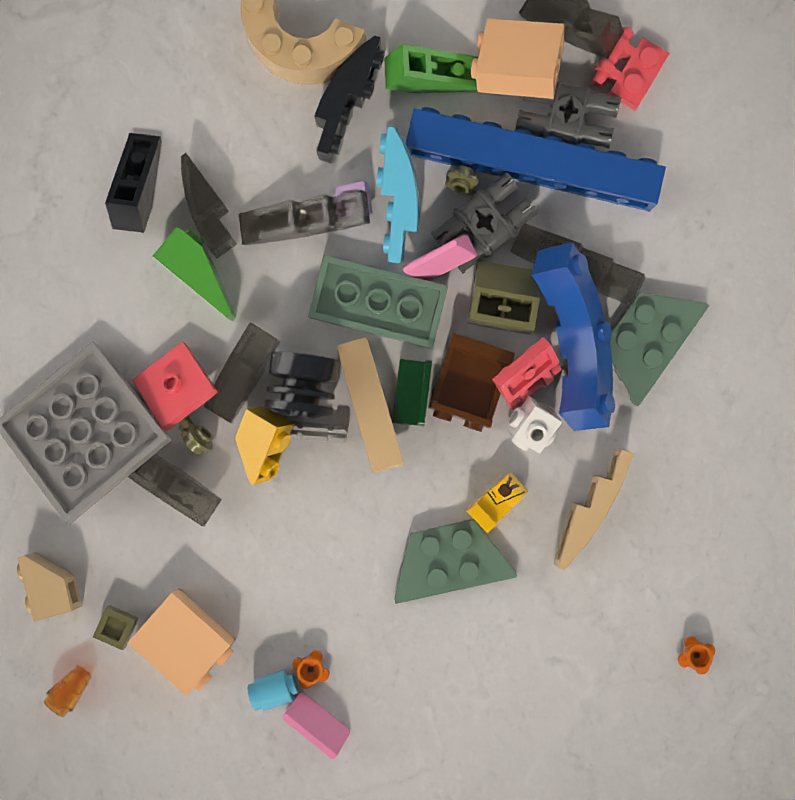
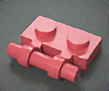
[591,27,670,111]
[492,338,562,411]

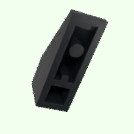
[105,133,161,233]

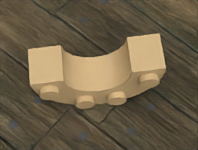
[241,0,366,85]

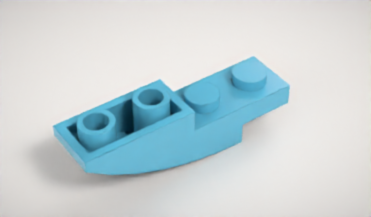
[377,127,420,263]

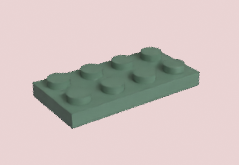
[308,255,448,349]

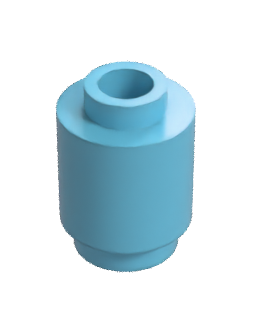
[247,669,299,711]

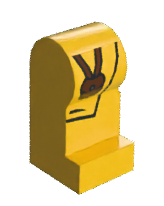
[466,472,528,534]

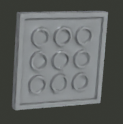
[0,341,172,524]

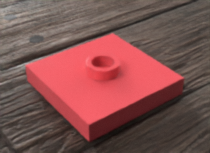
[132,341,218,431]

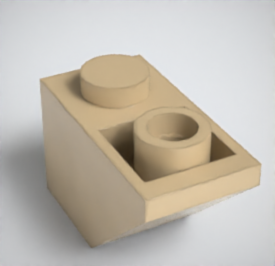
[17,552,82,622]

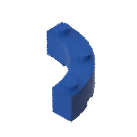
[531,242,615,431]

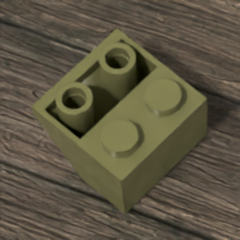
[467,260,541,335]

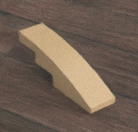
[336,337,404,474]
[554,449,634,570]

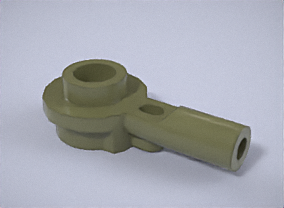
[179,415,213,455]

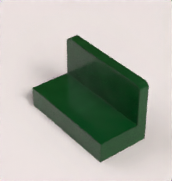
[392,359,432,427]

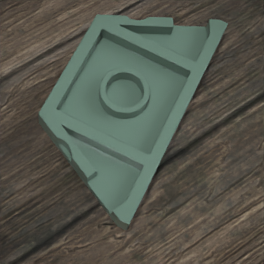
[610,293,710,406]
[394,519,517,604]

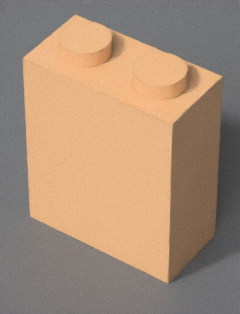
[471,18,564,99]
[128,588,236,696]

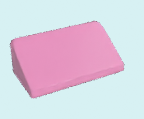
[403,234,477,281]
[283,692,350,759]

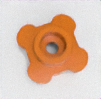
[678,636,716,675]
[292,650,330,689]

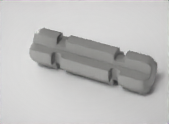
[290,421,347,443]

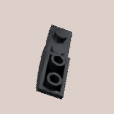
[314,36,385,163]

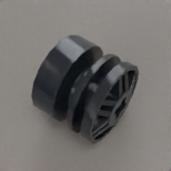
[264,352,339,419]

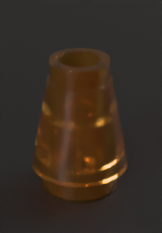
[43,665,92,717]

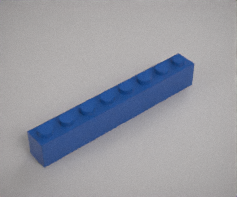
[406,107,666,212]

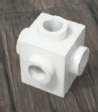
[507,396,562,454]

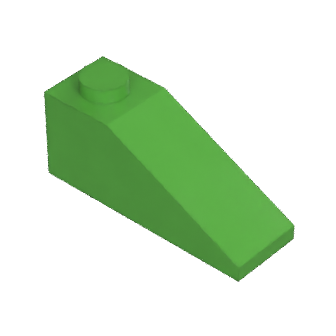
[384,44,478,93]
[153,226,236,321]

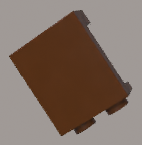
[428,333,515,432]

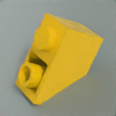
[235,406,294,485]

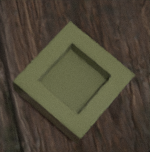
[93,605,139,650]

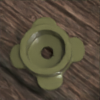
[445,166,479,195]

